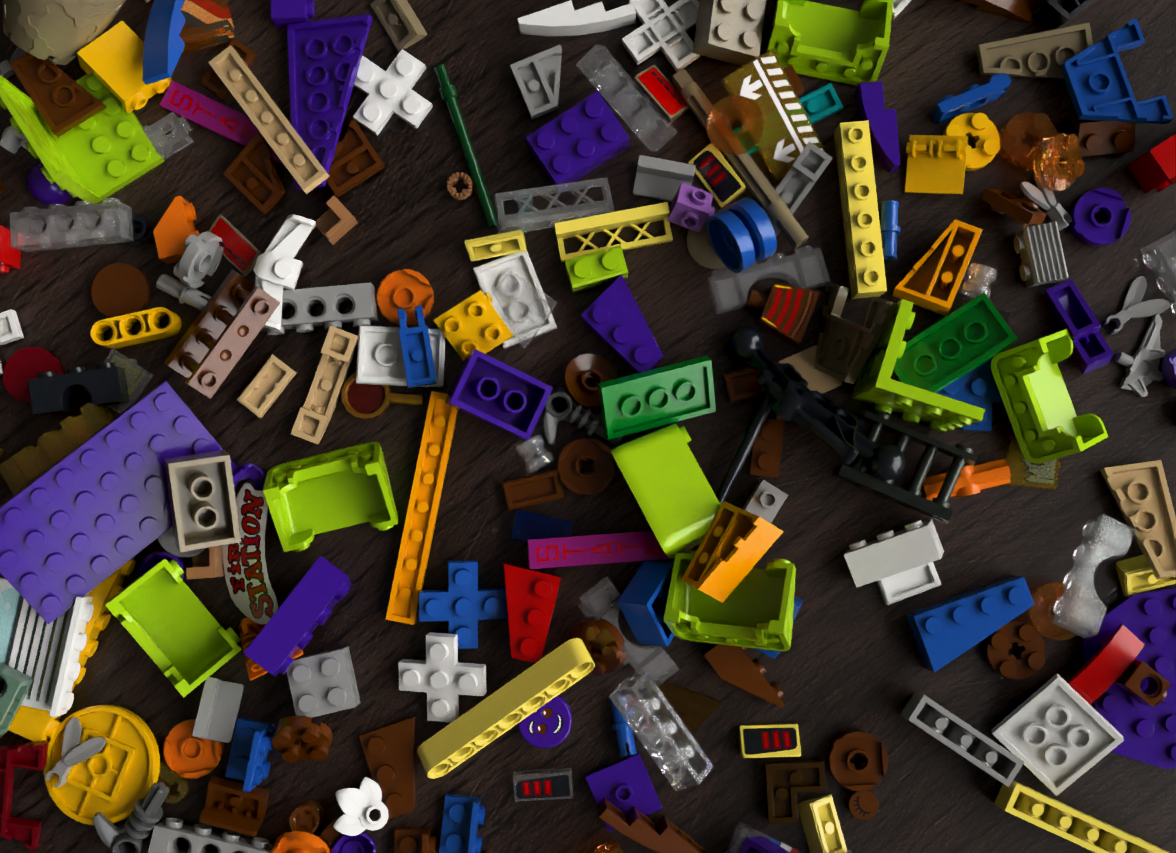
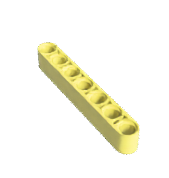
[417,638,595,779]

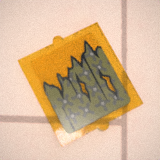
[1005,437,1062,489]

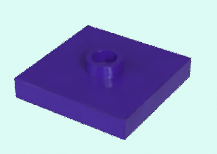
[585,752,662,832]

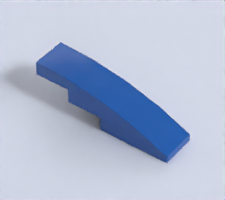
[143,0,186,85]

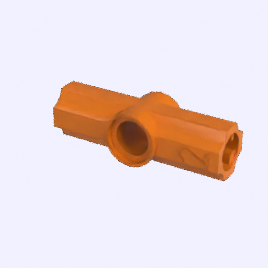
[920,459,1011,501]

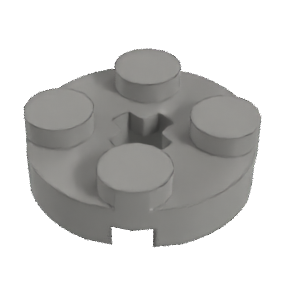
[173,231,223,288]

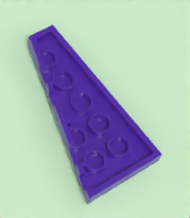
[287,14,372,190]

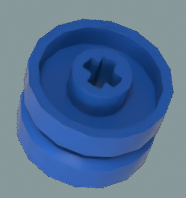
[706,197,777,273]

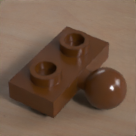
[982,189,1047,227]

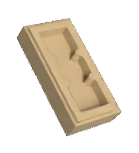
[237,354,297,418]

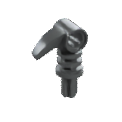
[544,387,623,445]
[93,782,169,853]

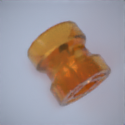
[289,801,324,834]

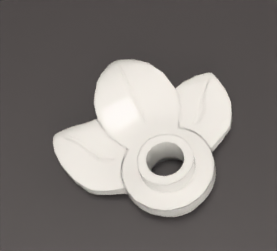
[333,777,389,836]

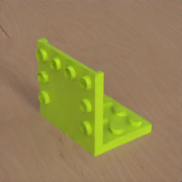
[0,73,164,206]
[851,299,986,432]

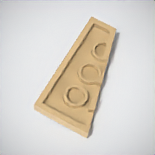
[1100,460,1176,579]

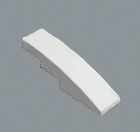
[517,0,636,36]

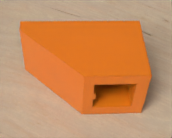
[153,196,200,264]

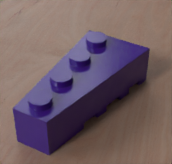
[244,556,352,677]

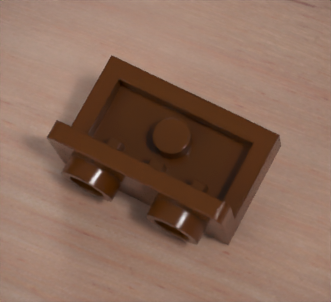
[1070,116,1136,157]
[199,776,270,836]

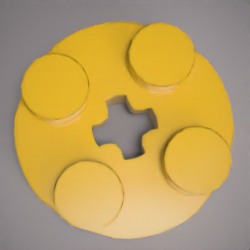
[943,112,1000,171]

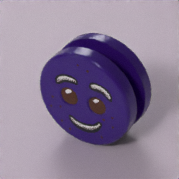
[518,695,572,748]

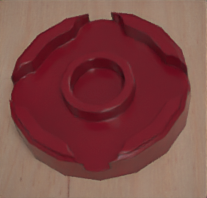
[3,347,64,404]

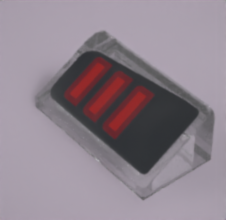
[513,768,573,802]

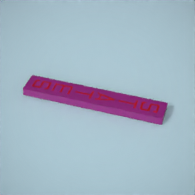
[159,80,285,167]
[527,531,697,569]

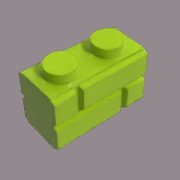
[565,245,628,293]

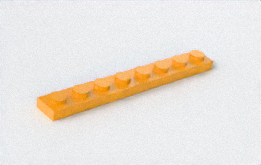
[386,391,458,625]

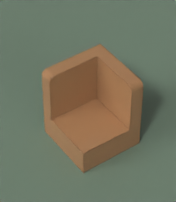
[315,196,358,245]
[186,545,224,580]

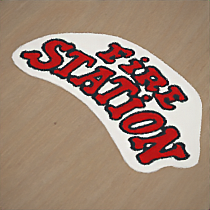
[222,483,278,624]

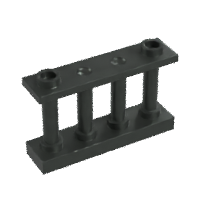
[838,410,978,524]

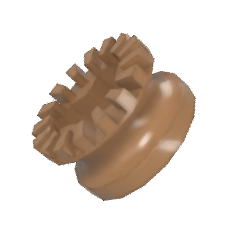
[447,172,473,200]

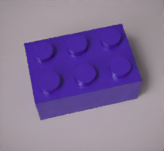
[526,91,630,193]
[444,349,553,440]

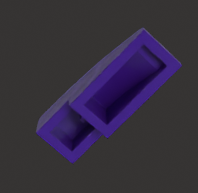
[854,82,900,173]
[1045,279,1114,375]

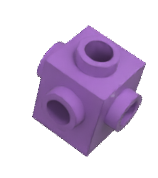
[667,183,715,233]

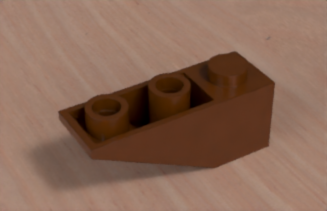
[701,644,786,708]

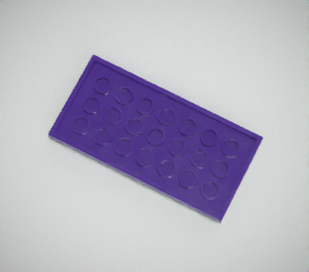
[0,380,238,625]

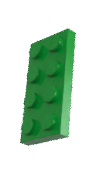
[893,292,1018,393]
[598,356,716,440]

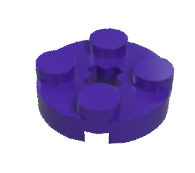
[1070,188,1131,246]

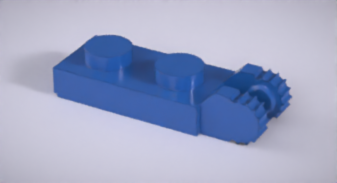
[931,73,1012,124]
[397,305,437,388]

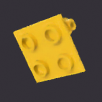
[905,135,968,194]
[433,289,514,361]

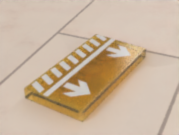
[721,49,826,180]

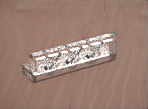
[494,177,614,234]

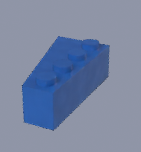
[906,575,1035,673]

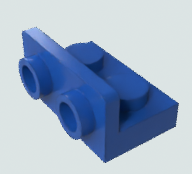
[439,794,485,853]

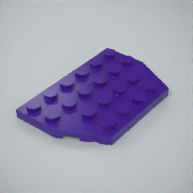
[1078,587,1176,769]

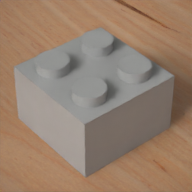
[287,646,361,718]

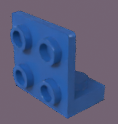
[225,717,274,792]

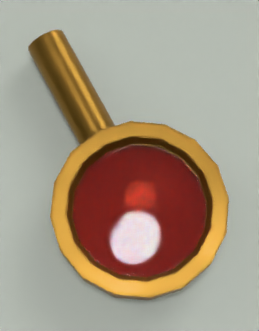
[341,373,423,420]

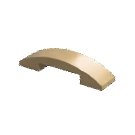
[291,326,358,444]

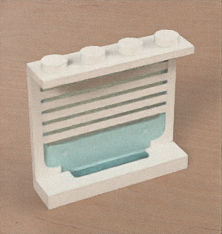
[0,578,94,717]

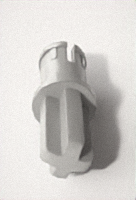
[156,274,211,311]

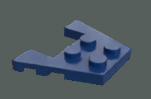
[1060,18,1174,124]

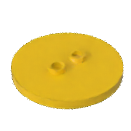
[43,705,160,825]

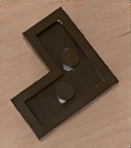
[764,760,826,824]

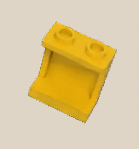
[77,21,171,114]

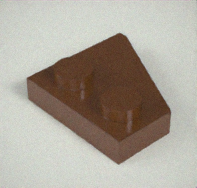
[327,119,385,198]

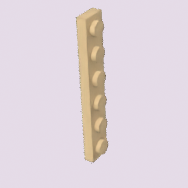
[208,45,330,194]

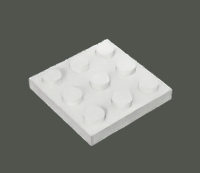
[992,673,1124,796]

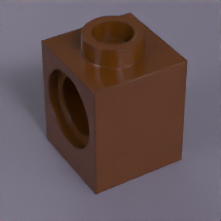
[1115,659,1171,707]

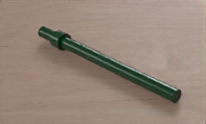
[434,65,499,228]

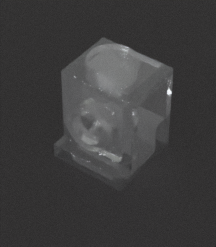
[142,112,194,159]

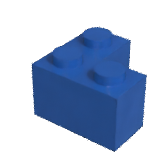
[617,561,674,647]

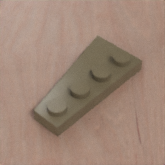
[976,22,1093,79]

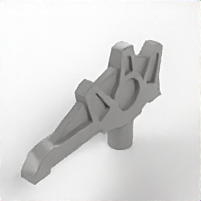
[1115,314,1166,398]

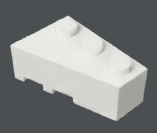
[844,519,944,588]

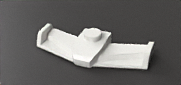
[253,214,316,332]

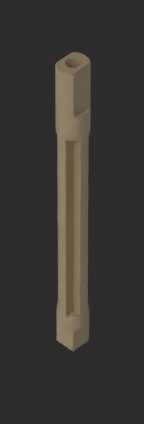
[671,69,809,249]

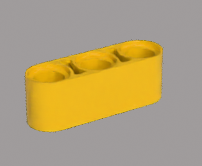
[90,307,182,349]

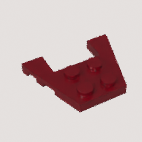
[0,740,48,851]

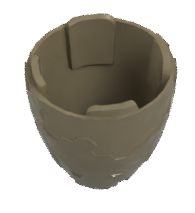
[3,0,126,65]

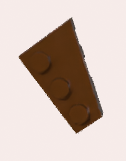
[9,52,107,137]
[359,715,416,820]

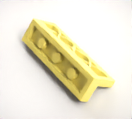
[554,202,673,262]

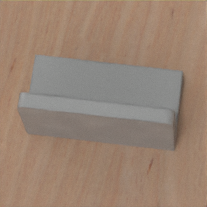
[633,155,696,202]
[192,677,244,743]

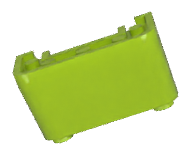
[766,0,893,86]
[991,328,1108,464]
[611,423,723,559]
[263,442,398,552]
[663,550,796,651]
[105,558,242,698]

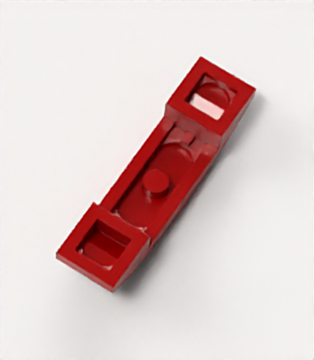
[1067,623,1145,705]

